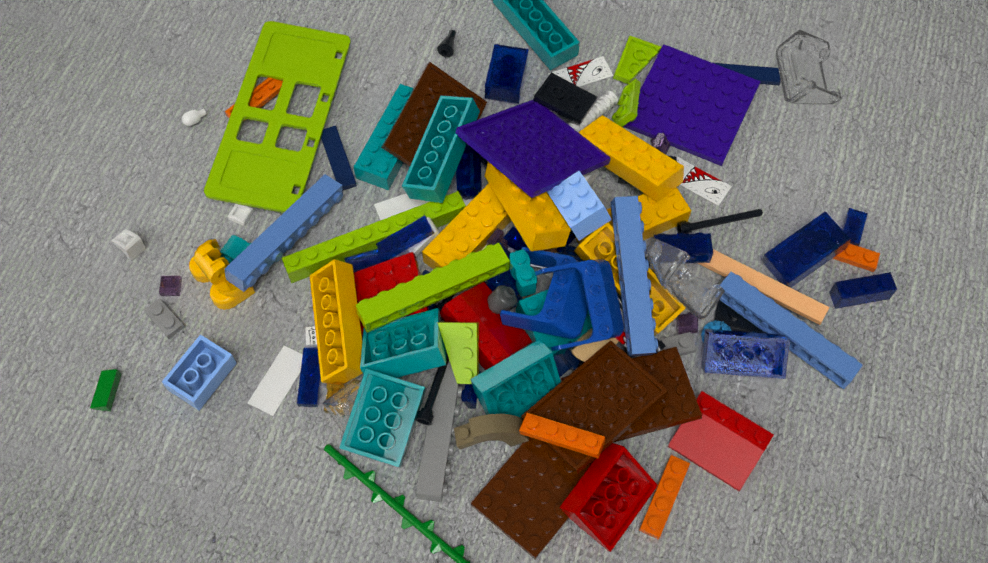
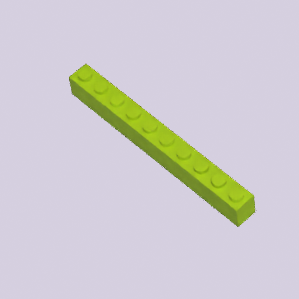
[282,191,466,284]

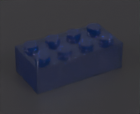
[763,211,851,288]
[701,329,790,379]

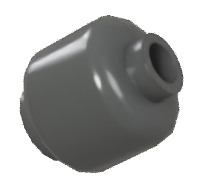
[487,285,517,314]

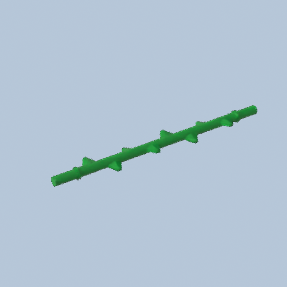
[324,444,471,563]

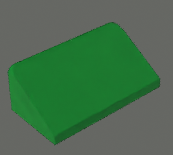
[90,369,122,412]

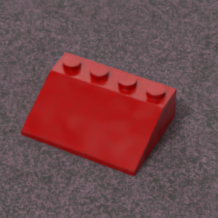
[440,282,532,370]
[668,391,774,491]
[559,443,658,552]

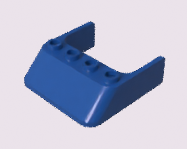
[500,247,588,339]
[535,259,624,351]

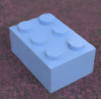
[547,171,612,241]
[162,335,237,411]

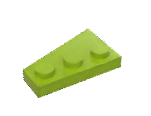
[613,36,662,84]
[611,78,641,127]
[437,322,479,384]

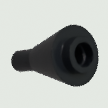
[437,30,456,57]

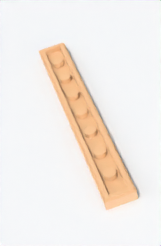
[681,238,830,325]

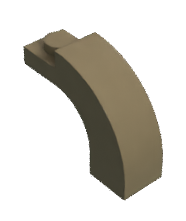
[454,414,529,450]

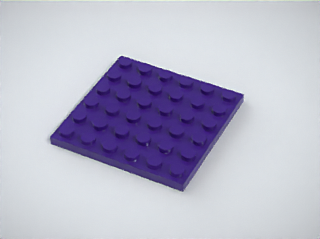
[623,44,761,166]
[455,100,611,198]

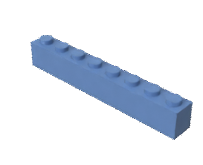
[224,174,343,292]
[610,196,658,357]
[713,271,863,389]

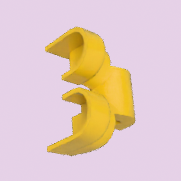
[189,239,255,310]

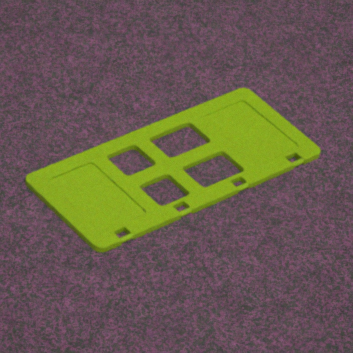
[204,21,351,213]

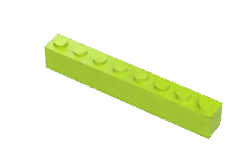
[356,243,510,333]

